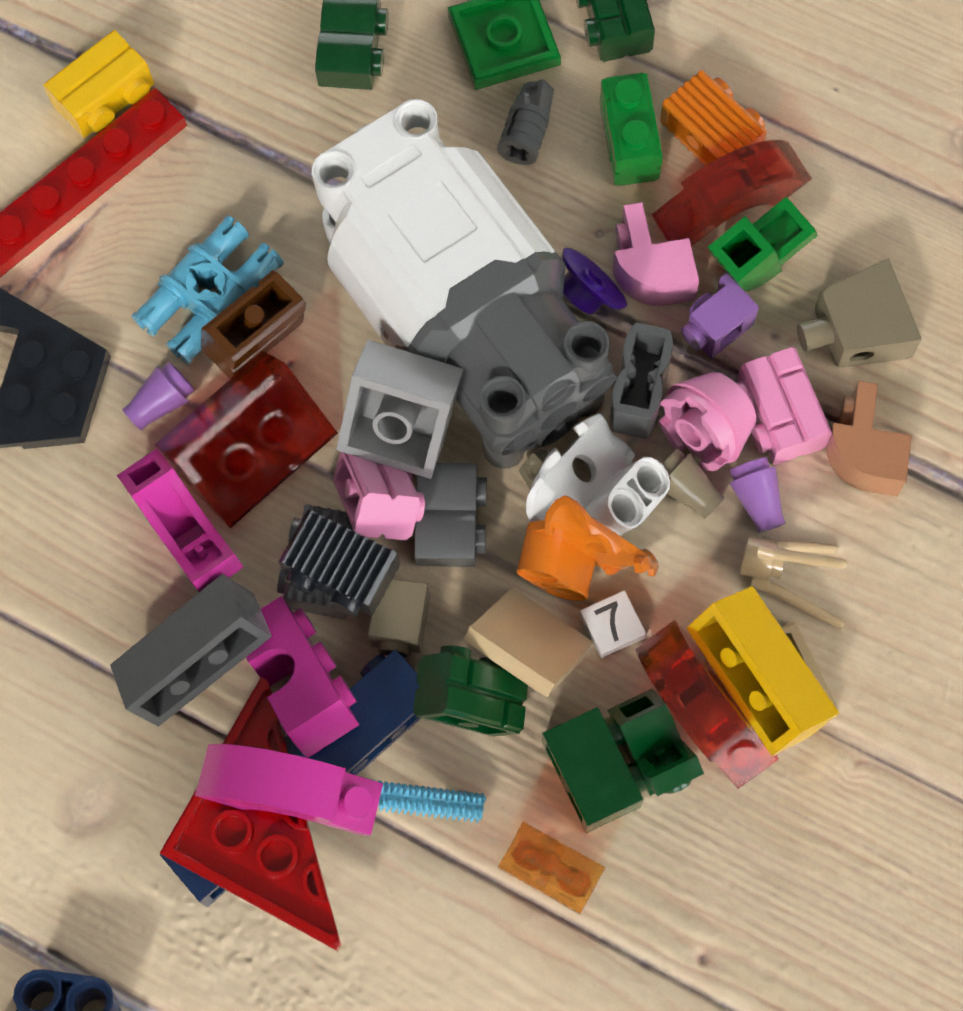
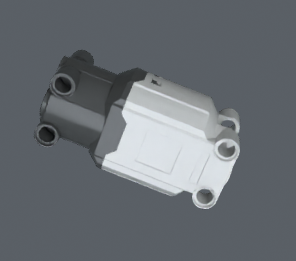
[312,99,617,469]

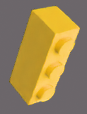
[686,586,839,756]

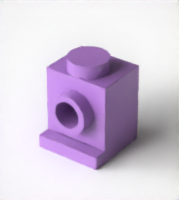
[681,273,759,359]

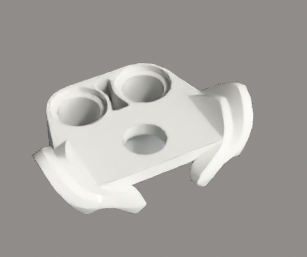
[526,413,670,536]

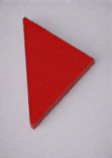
[160,677,342,952]

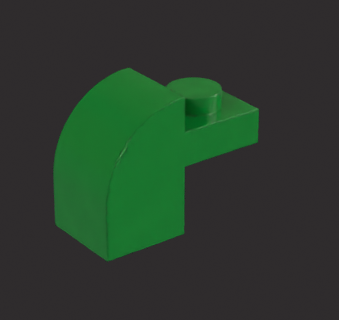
[708,196,818,292]

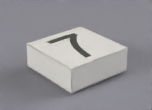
[580,590,646,658]

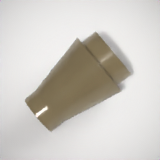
[662,448,725,519]

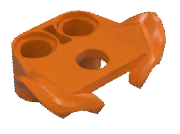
[516,495,659,601]

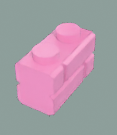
[737,347,832,465]
[333,451,425,540]

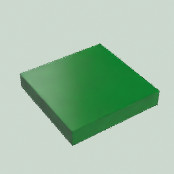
[448,0,561,90]

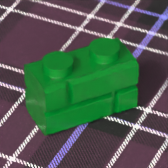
[600,72,663,186]

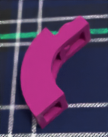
[116,448,244,592]
[195,744,383,836]

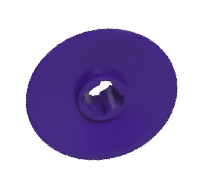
[562,247,627,315]

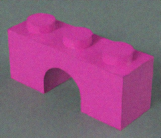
[246,596,359,758]

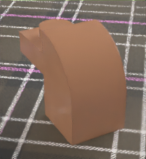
[826,381,912,497]

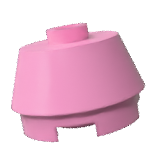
[659,372,756,471]

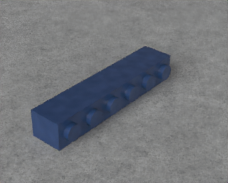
[160,649,421,908]

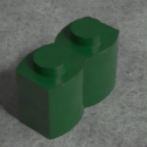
[315,0,389,90]

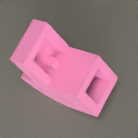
[613,202,699,306]

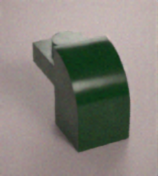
[607,689,704,797]

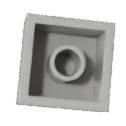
[336,340,464,479]

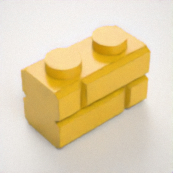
[43,30,155,138]

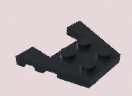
[0,288,111,449]

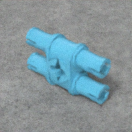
[131,215,284,365]

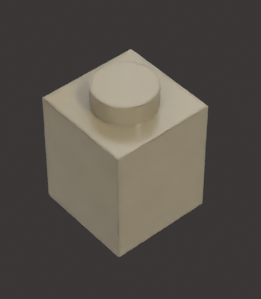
[368,579,430,658]

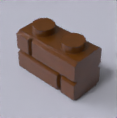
[200,270,306,381]

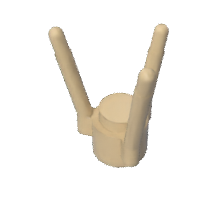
[740,536,847,629]

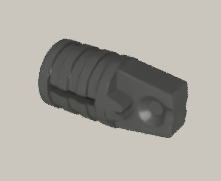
[497,79,554,165]

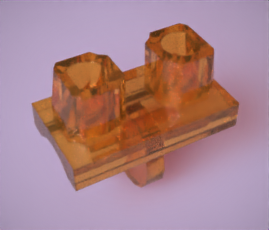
[498,821,606,915]

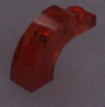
[651,140,812,247]
[635,619,779,789]

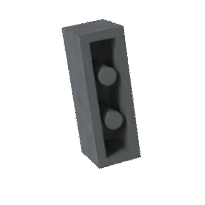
[110,574,272,727]

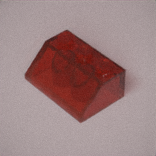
[155,351,338,529]

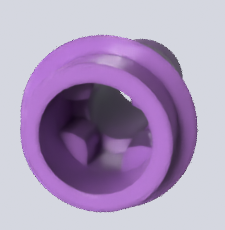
[122,361,195,431]
[730,457,786,533]

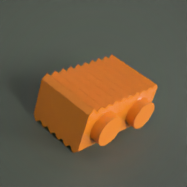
[660,70,767,182]

